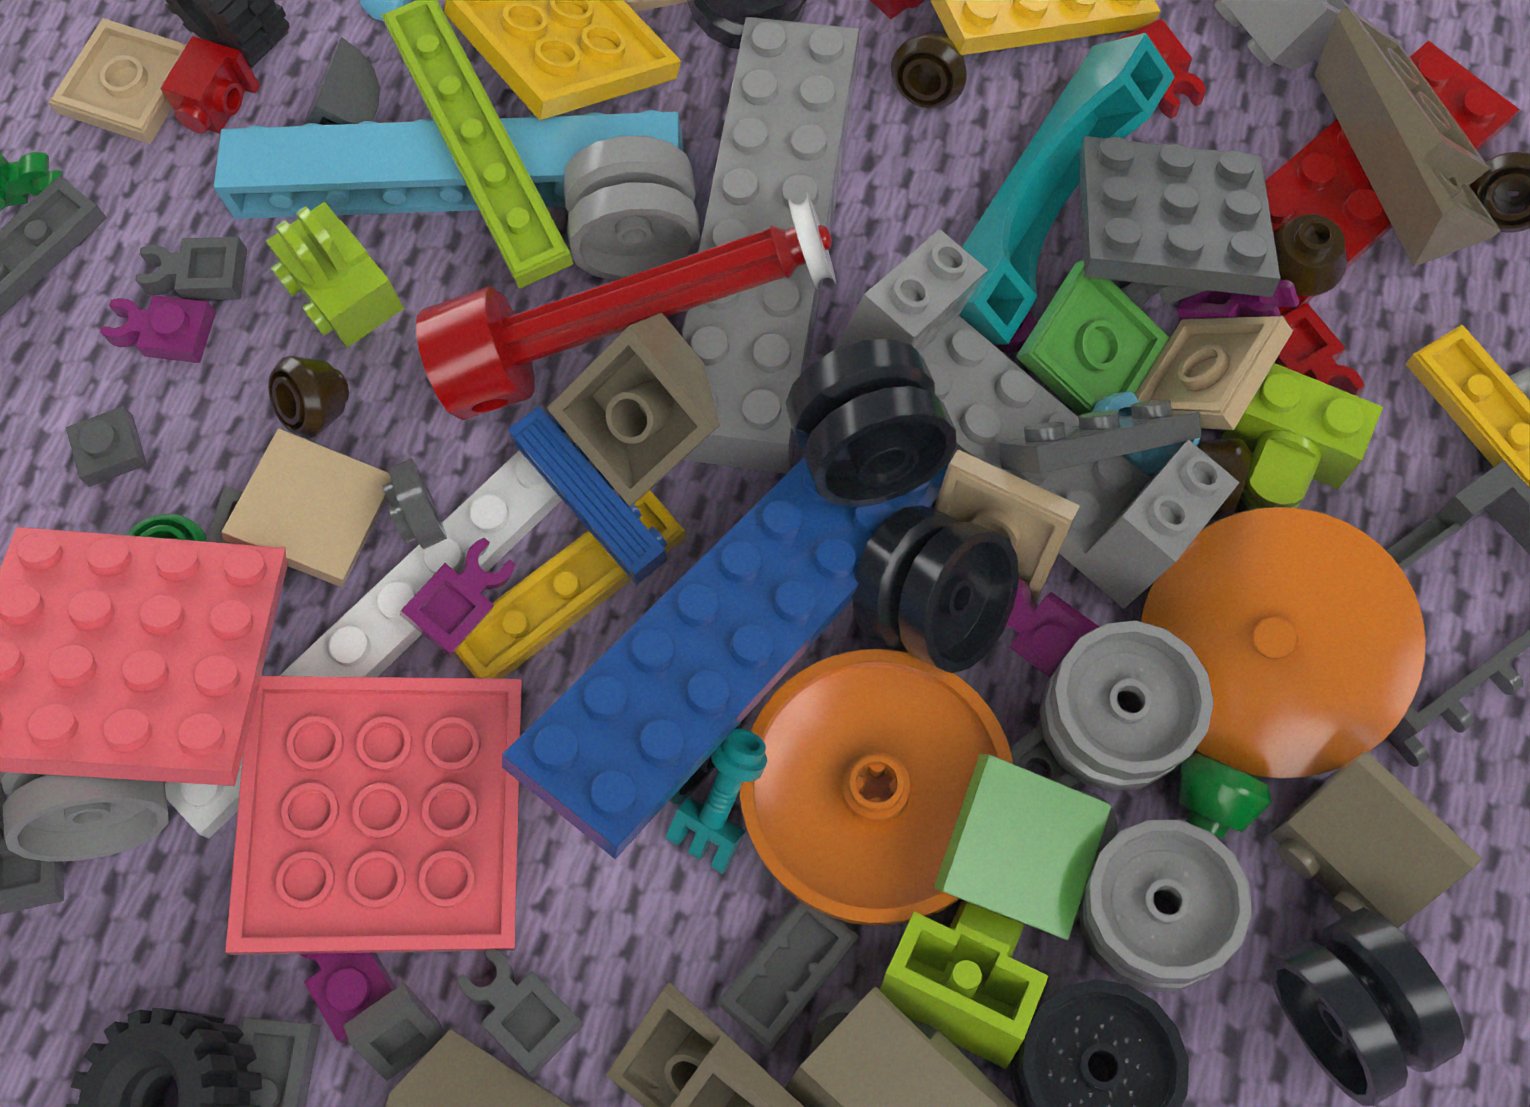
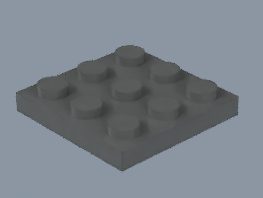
[1079,136,1280,297]

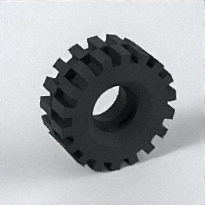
[165,0,290,68]
[66,1008,262,1107]

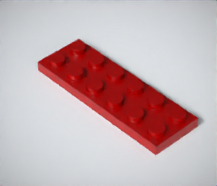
[1265,40,1520,316]

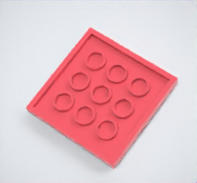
[0,527,288,786]
[225,676,522,955]

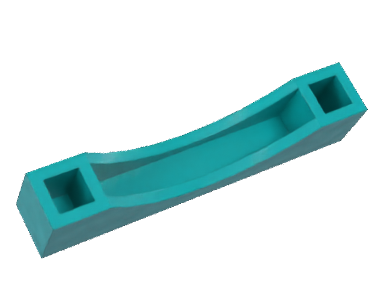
[959,33,1175,345]

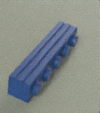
[508,406,667,586]

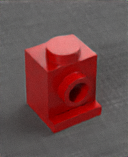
[160,36,260,134]

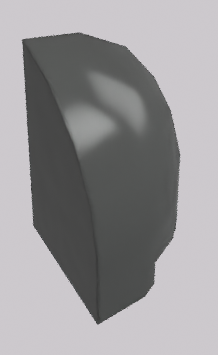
[303,37,380,125]

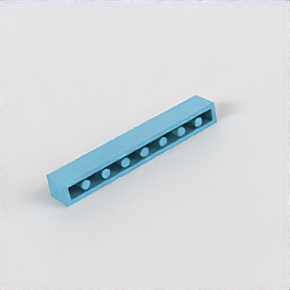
[214,110,684,219]

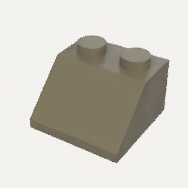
[547,313,720,507]
[1269,751,1483,928]

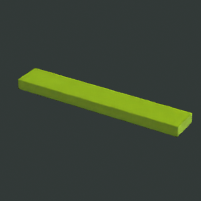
[382,0,574,289]

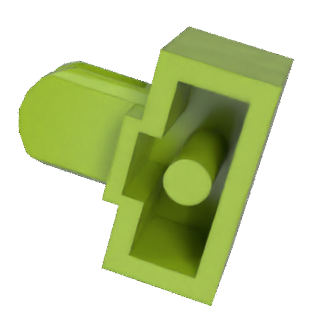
[266,201,405,348]
[1220,363,1383,510]
[880,899,1048,1069]

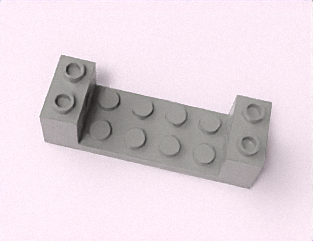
[834,229,1240,609]

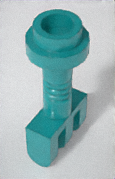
[665,729,768,874]

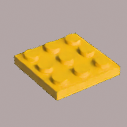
[444,0,681,120]

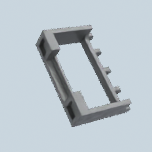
[1386,460,1530,767]

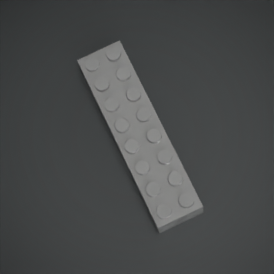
[682,17,859,474]

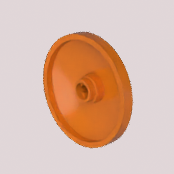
[1141,507,1426,778]
[739,649,1013,926]

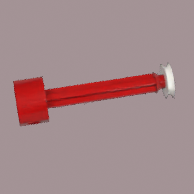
[416,192,836,420]

